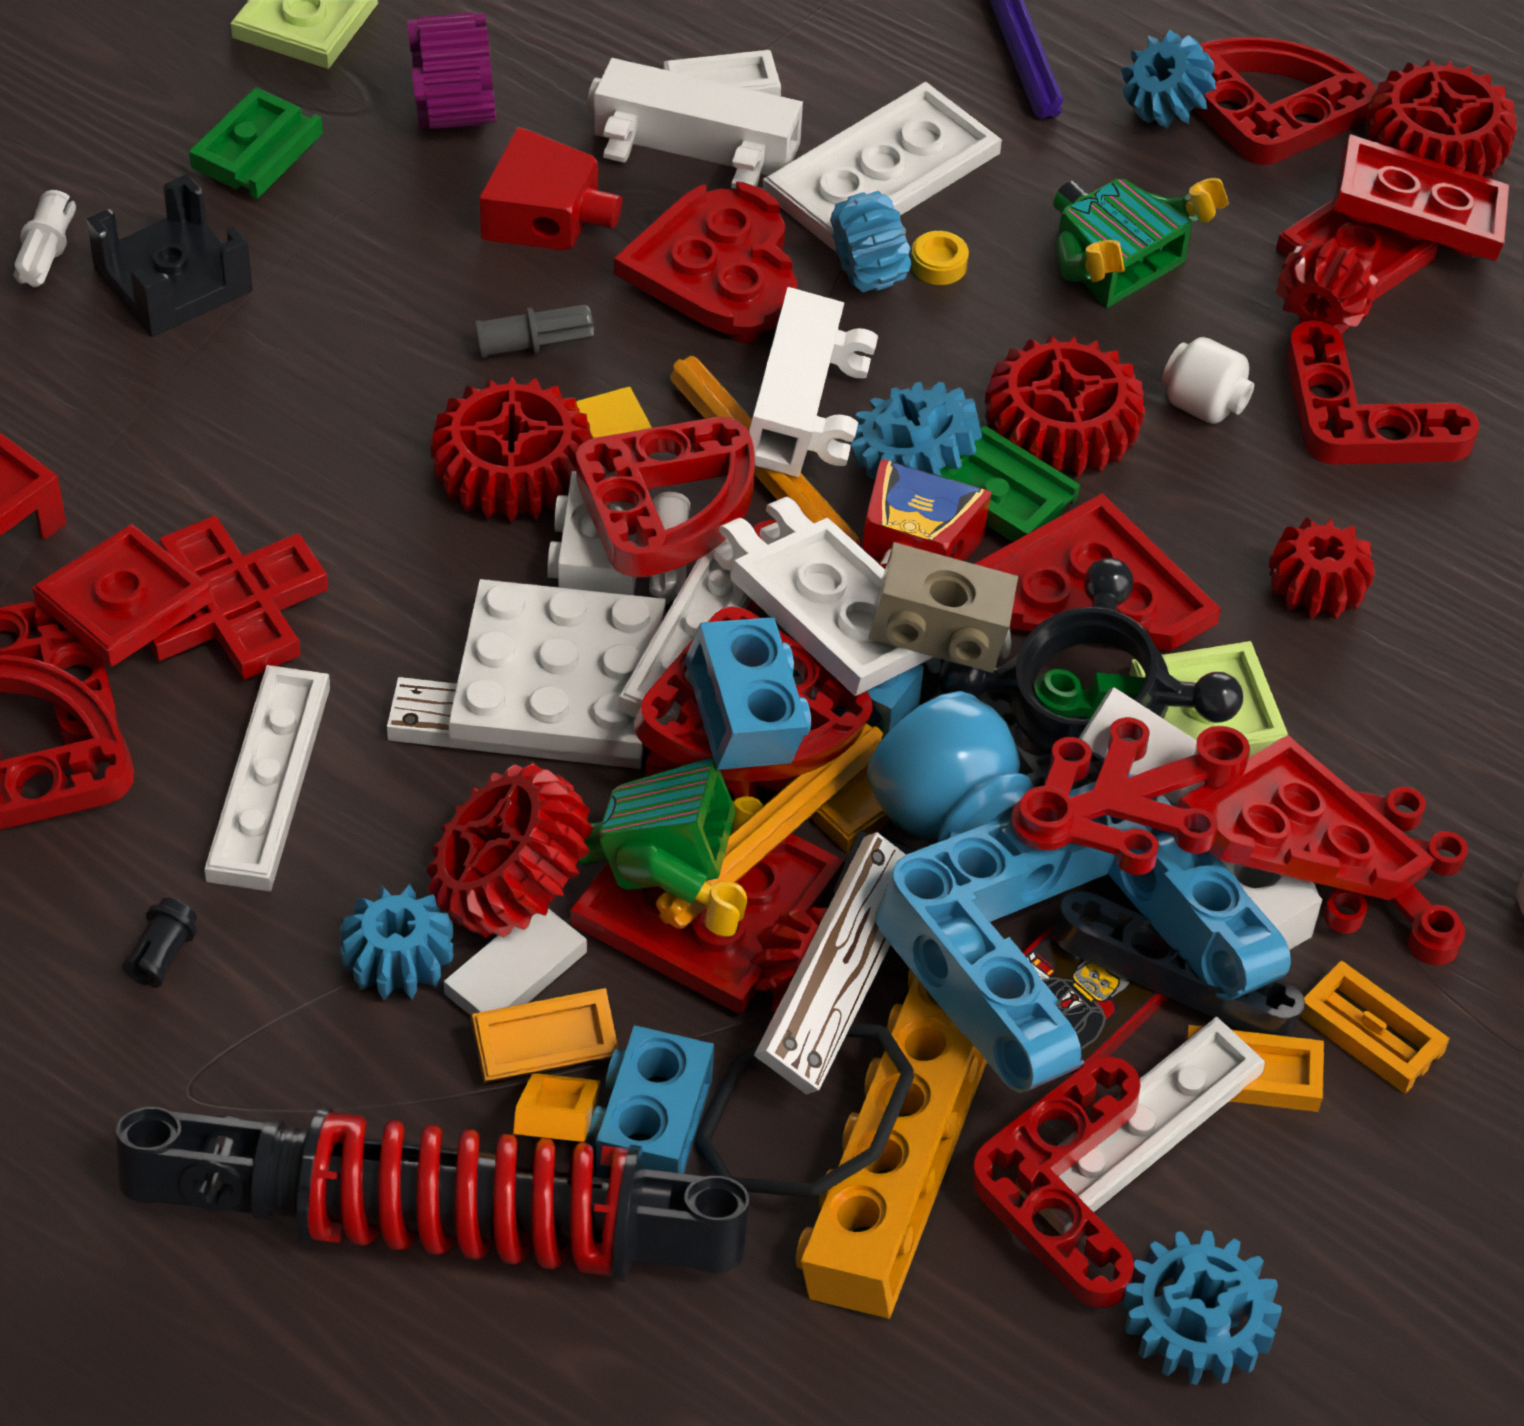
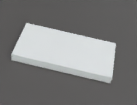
[763,82,1002,252]

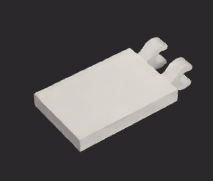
[713,497,933,696]

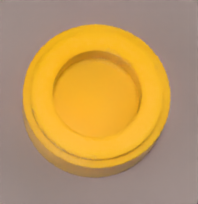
[911,231,969,285]

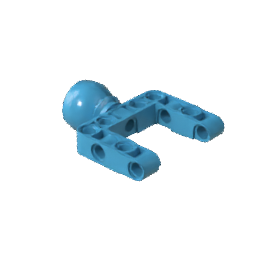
[866,691,1291,1093]

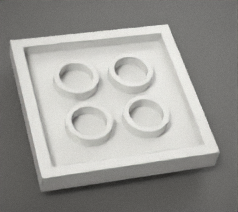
[449,579,666,760]

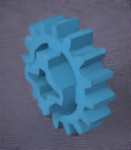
[851,382,982,479]
[1122,1230,1282,1385]

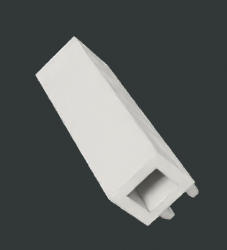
[587,58,803,189]
[749,287,878,477]

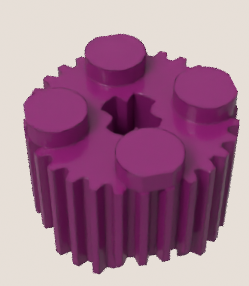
[407,12,497,130]

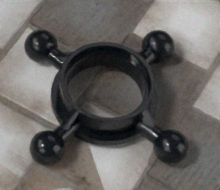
[939,557,1243,791]

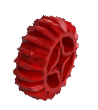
[1366,59,1517,177]
[984,334,1145,478]
[430,375,591,523]
[426,763,593,938]

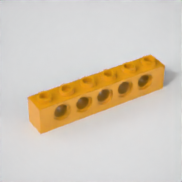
[796,969,987,1319]

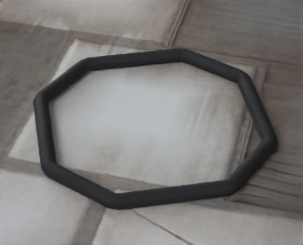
[698,1023,914,1197]

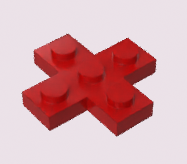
[148,515,329,680]

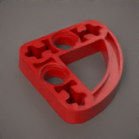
[1193,37,1376,165]
[576,417,755,577]
[634,606,873,781]
[0,655,134,830]

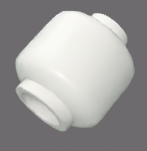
[1162,337,1254,424]

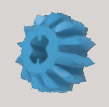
[1121,30,1217,129]
[830,191,911,292]
[340,884,454,1001]

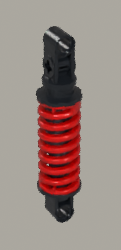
[116,1107,749,1282]

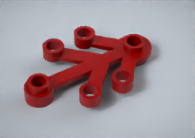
[1011,717,1250,875]
[1313,787,1468,966]

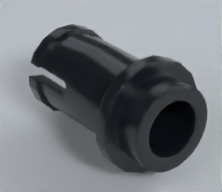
[122,898,197,988]

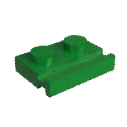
[189,87,323,199]
[940,425,1080,542]

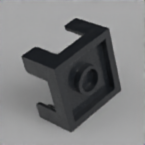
[86,174,253,338]

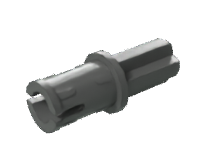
[475,304,594,358]

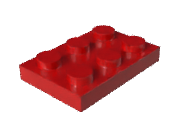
[1333,134,1509,261]

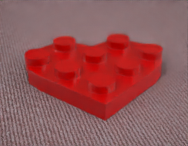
[614,182,798,343]

